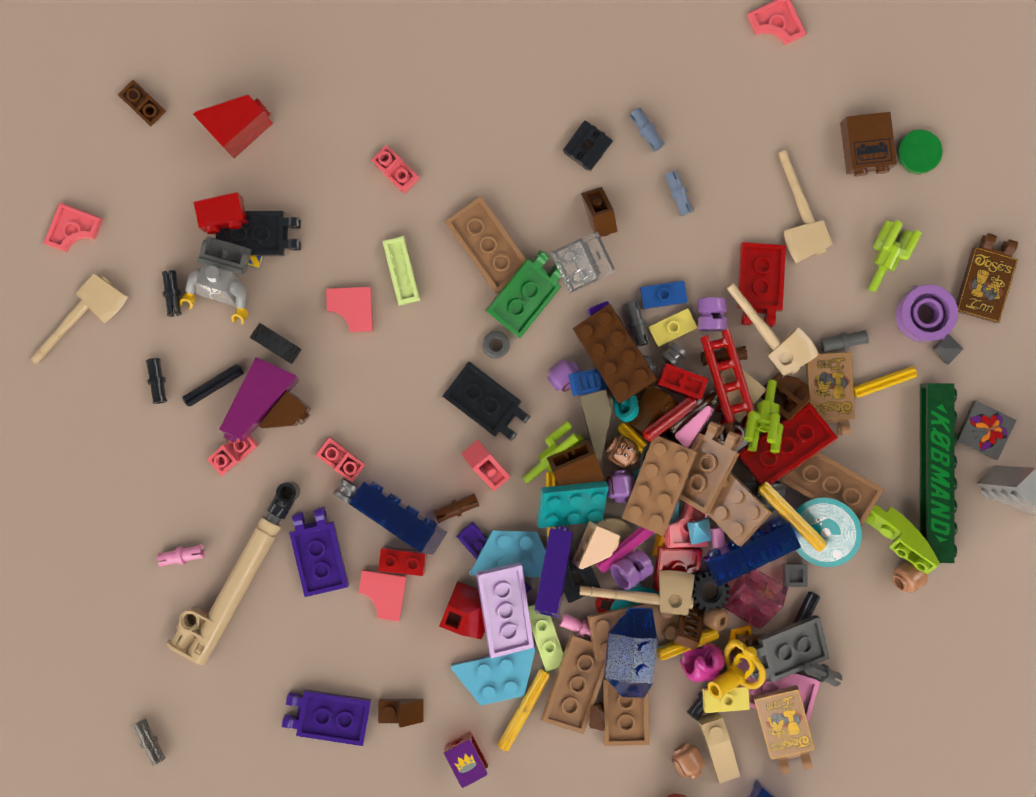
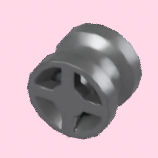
[660,341,688,367]
[333,478,361,505]

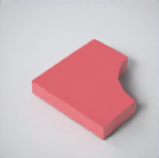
[747,0,807,45]
[44,202,103,252]
[326,287,373,333]
[665,502,708,548]
[359,570,407,622]

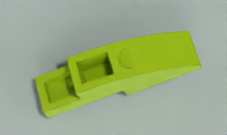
[865,504,940,575]

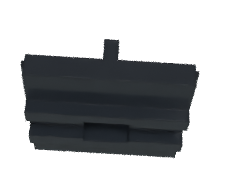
[563,120,613,172]
[564,558,601,603]

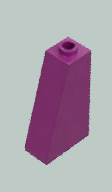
[219,357,299,443]

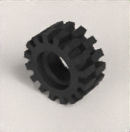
[691,570,731,612]

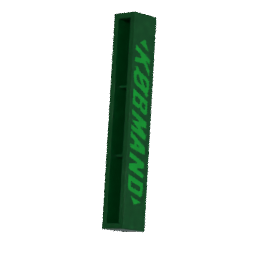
[920,383,957,563]

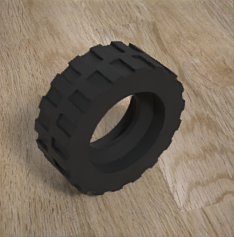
[249,322,302,364]

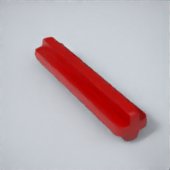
[642,396,697,442]

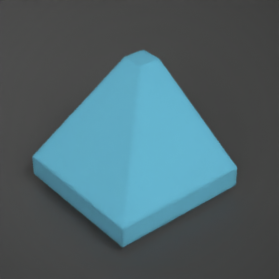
[687,518,712,545]

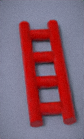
[700,329,755,423]

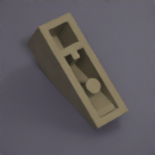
[579,390,614,461]

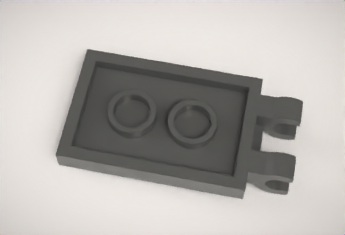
[747,615,830,682]

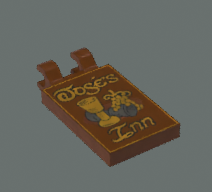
[956,233,1018,323]

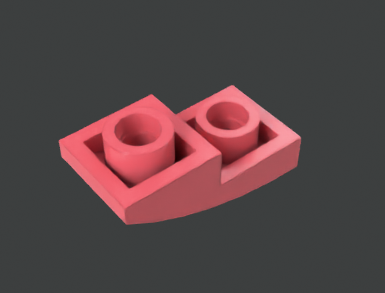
[371,145,420,194]
[207,435,259,476]
[316,437,365,482]

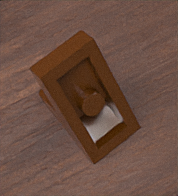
[378,699,424,727]

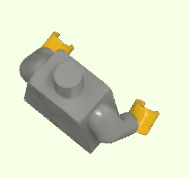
[180,264,249,324]

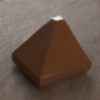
[589,702,605,731]

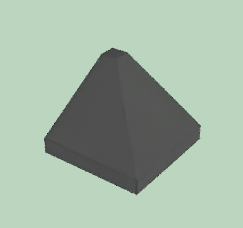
[932,334,963,365]

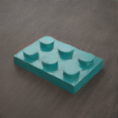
[537,481,608,528]

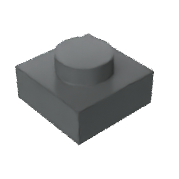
[783,563,808,587]

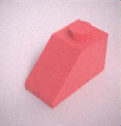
[461,439,510,491]

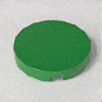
[896,129,943,175]

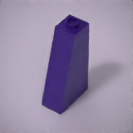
[534,526,573,618]

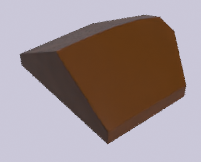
[761,372,811,421]

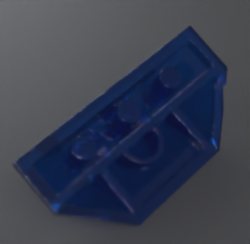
[604,608,658,698]

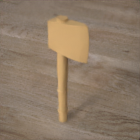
[778,150,833,263]
[30,274,128,364]
[726,283,819,376]
[580,570,695,616]

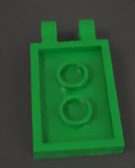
[485,250,566,338]

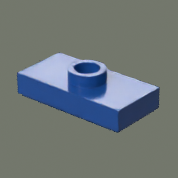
[640,281,688,310]

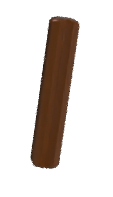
[667,390,719,435]

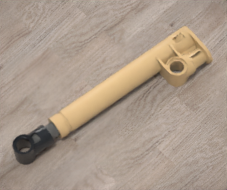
[166,482,300,665]

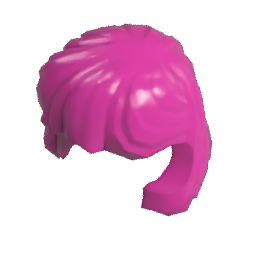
[680,643,725,682]

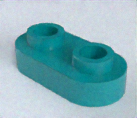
[611,393,639,422]

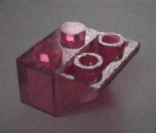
[722,565,788,629]

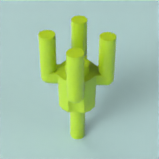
[867,220,922,293]
[744,380,783,453]
[522,421,585,484]

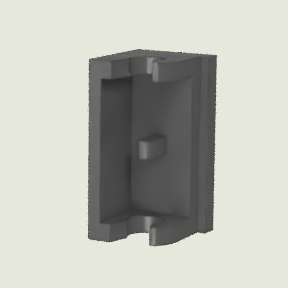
[197,236,252,274]

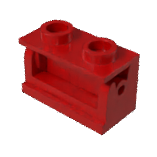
[193,192,248,234]
[655,363,708,401]
[378,546,428,576]

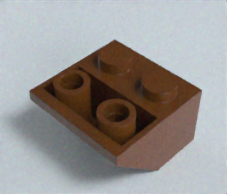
[627,385,679,438]

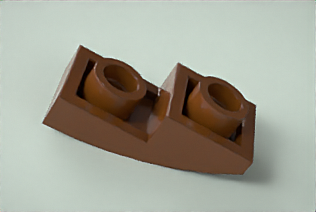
[118,80,167,127]

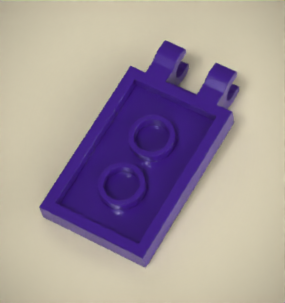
[289,507,349,597]
[282,689,371,746]

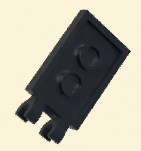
[216,211,301,257]
[442,362,531,441]

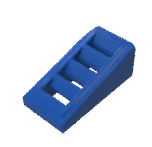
[568,369,609,396]

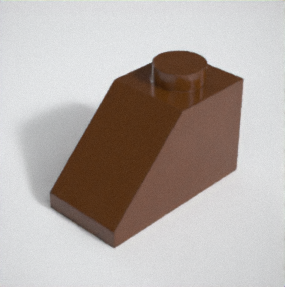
[581,187,618,238]
[258,391,311,429]

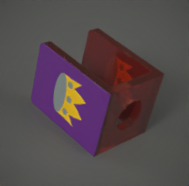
[444,731,488,788]

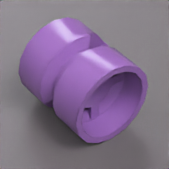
[698,297,727,331]
[610,549,653,590]

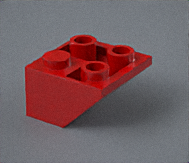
[439,581,485,640]

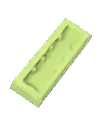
[382,236,421,306]
[528,603,563,672]

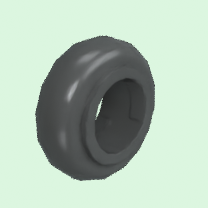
[482,331,510,359]

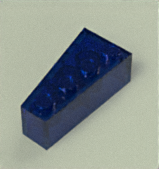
[349,481,448,555]
[703,516,801,587]

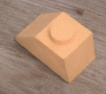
[571,521,620,569]

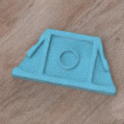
[470,530,546,577]
[451,646,535,706]

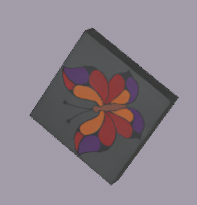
[957,401,1016,460]

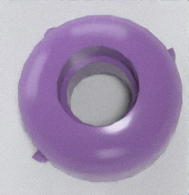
[895,285,958,342]

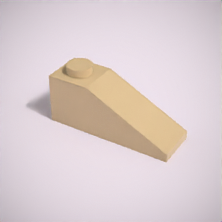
[698,712,740,784]

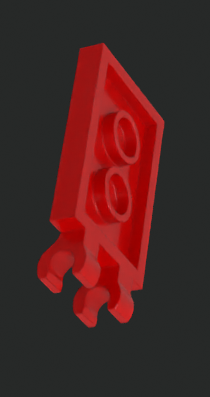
[737,242,786,327]

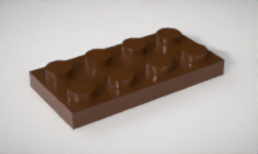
[572,304,658,404]

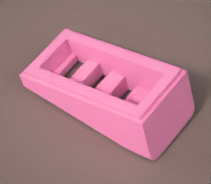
[675,406,714,448]

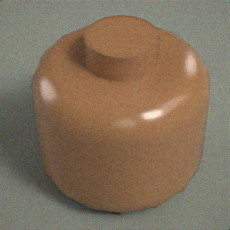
[703,607,729,631]

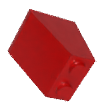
[193,95,273,159]

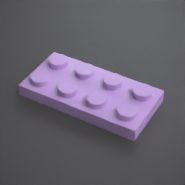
[476,562,534,658]

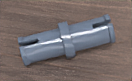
[629,107,665,152]
[664,170,694,216]

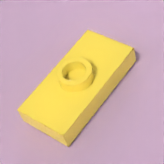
[648,308,698,347]
[702,686,750,713]

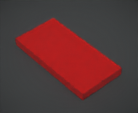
[738,403,838,485]

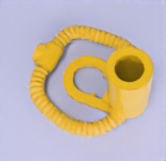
[708,639,766,699]

